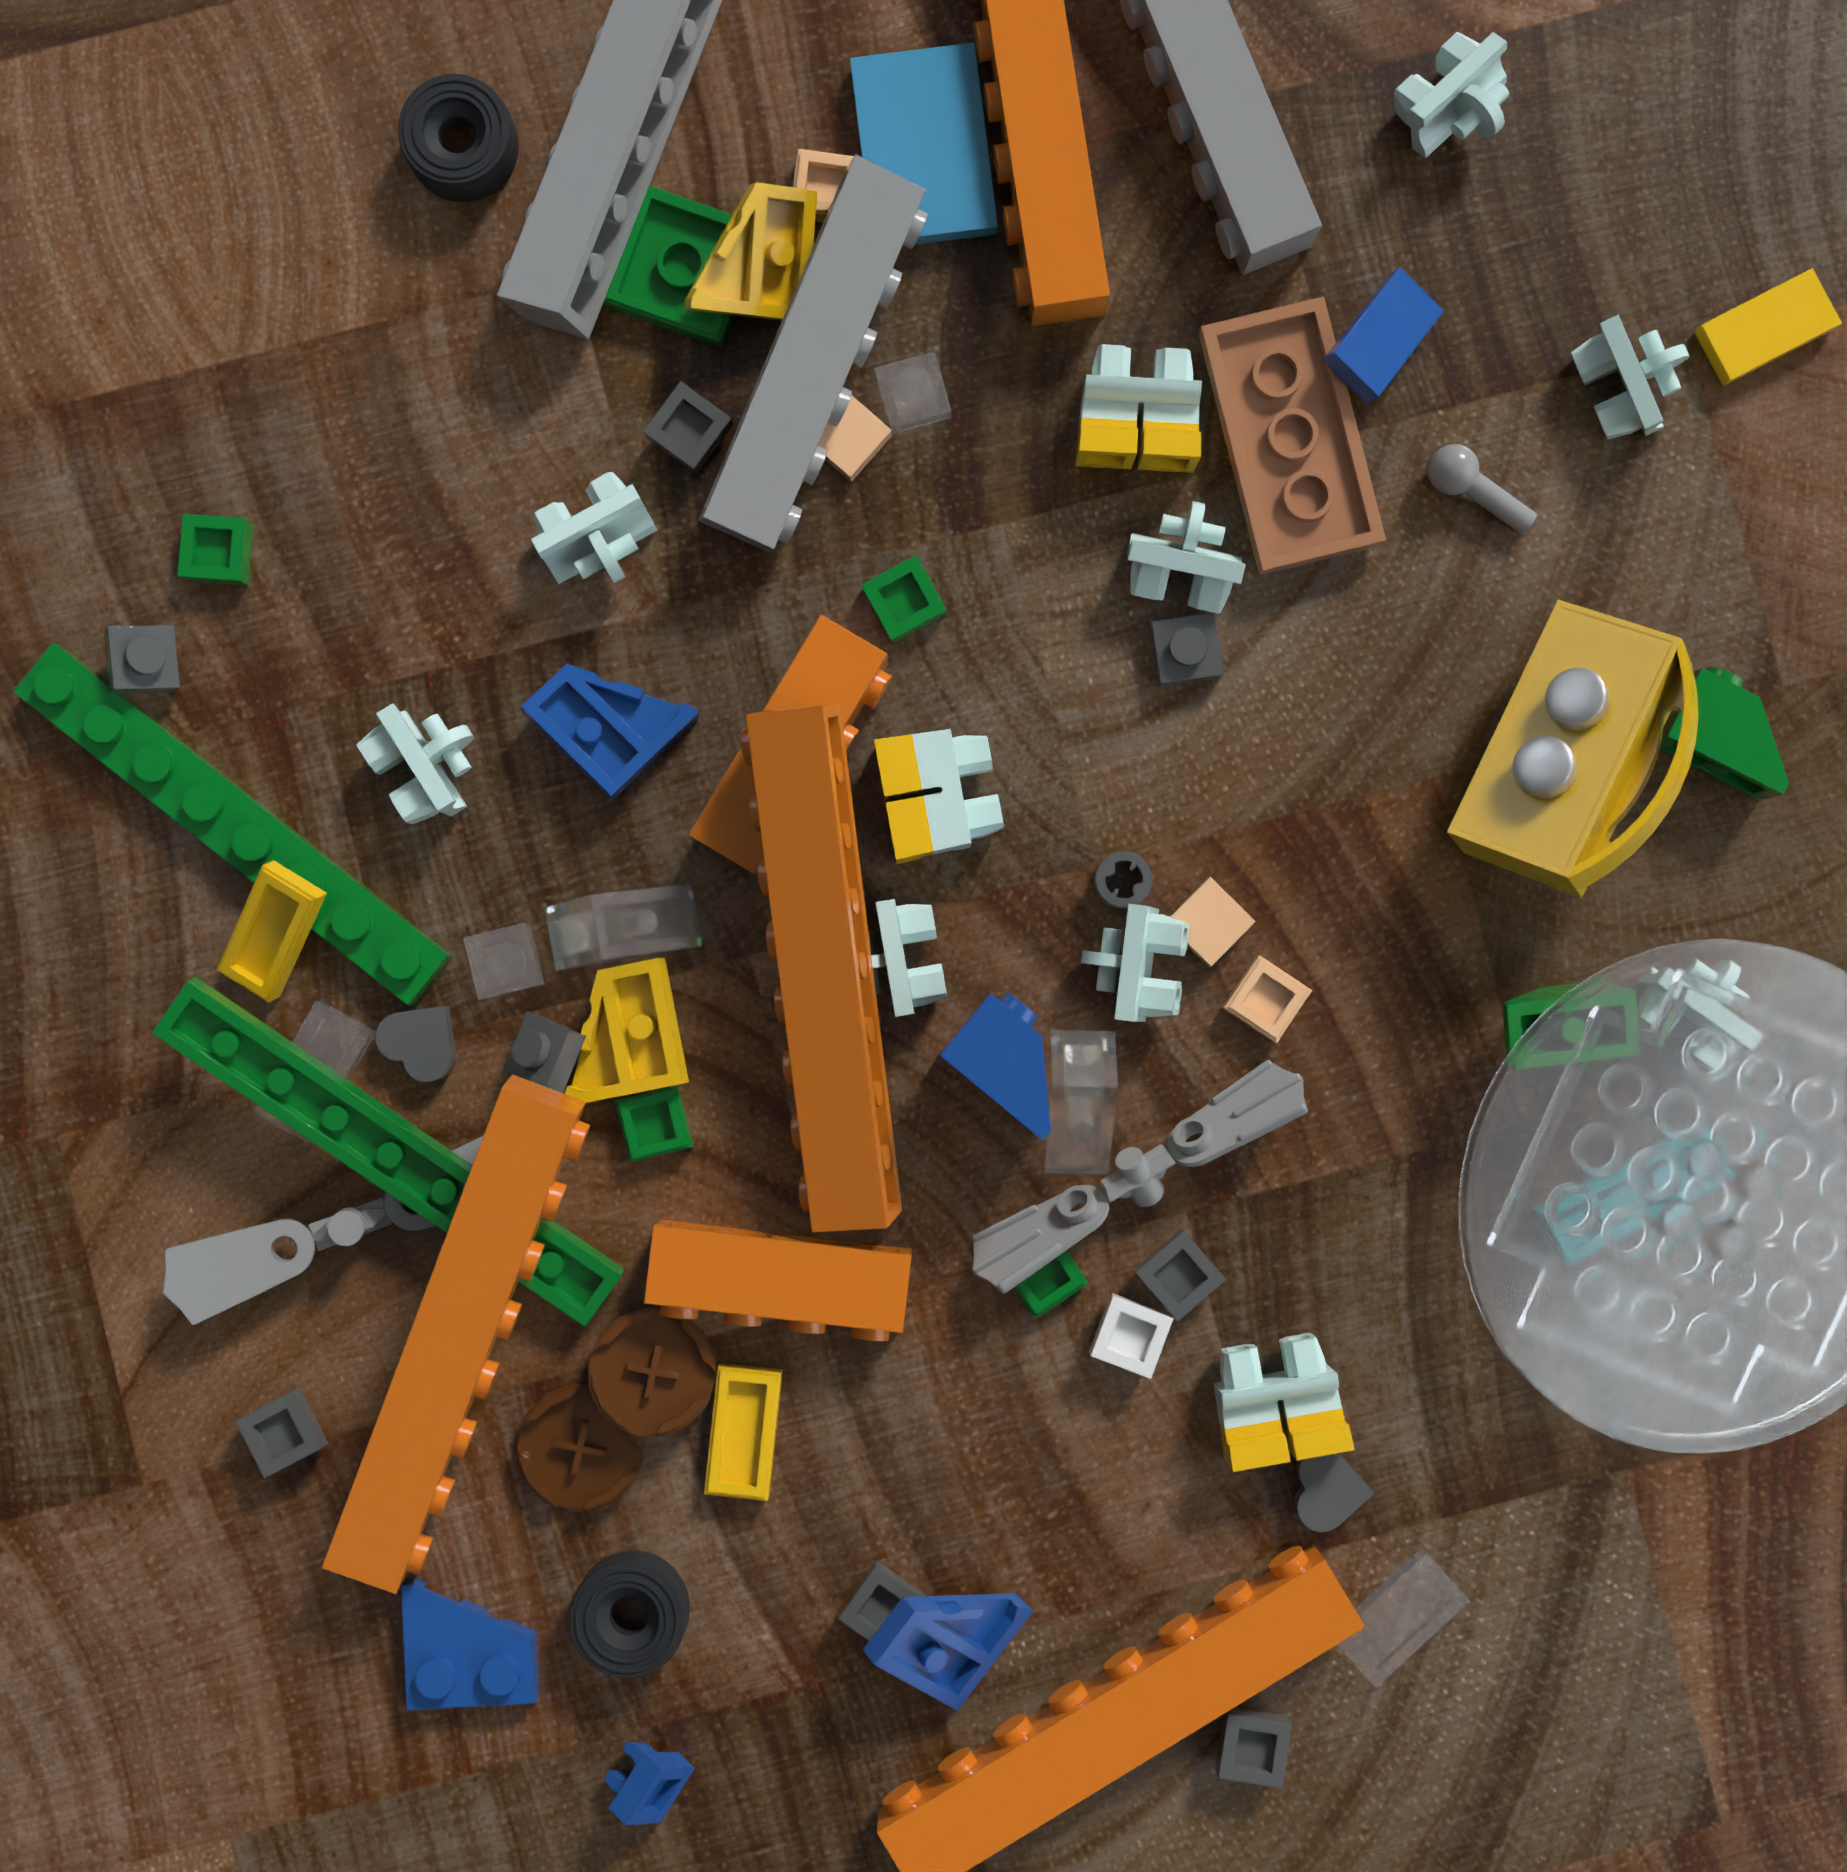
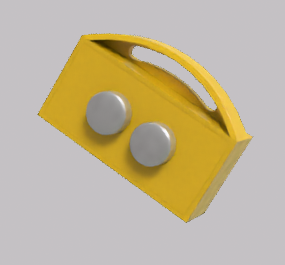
[1447,599,1698,898]

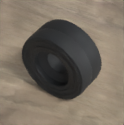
[398,74,519,202]
[569,1550,690,1678]

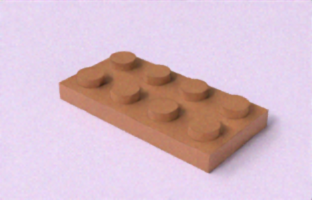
[1198,296,1386,576]

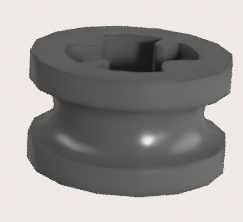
[1094,851,1152,909]

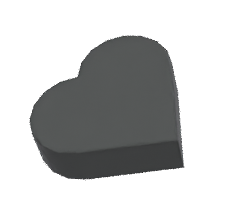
[375,1006,456,1082]
[1293,1453,1375,1533]

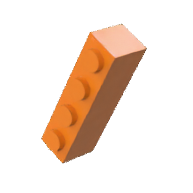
[689,614,892,877]
[644,1220,912,1341]

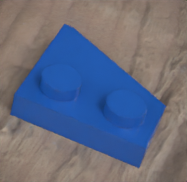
[521,664,699,801]
[401,1578,540,1710]
[863,1593,1033,1711]

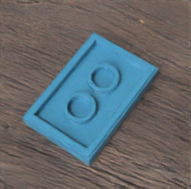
[850,43,998,245]

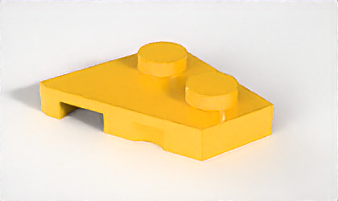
[684,182,817,321]
[565,958,689,1103]

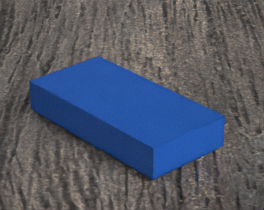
[1322,267,1444,404]

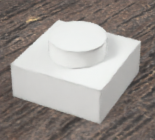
[1089,1292,1174,1379]

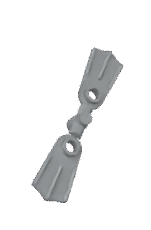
[972,1060,1308,1294]
[163,1136,483,1325]

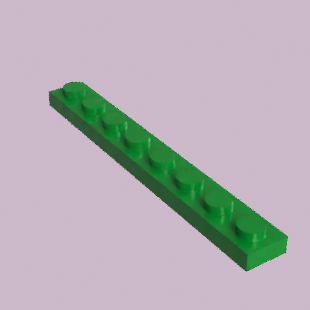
[13,642,453,1006]
[152,977,624,1327]

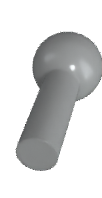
[1428,444,1537,534]

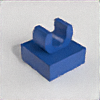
[605,1742,695,1825]

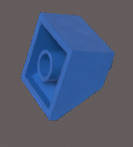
[939,992,1051,1140]

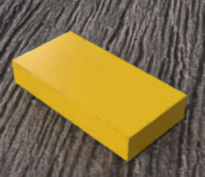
[1694,268,1842,386]
[216,860,327,1003]
[704,1363,783,1501]

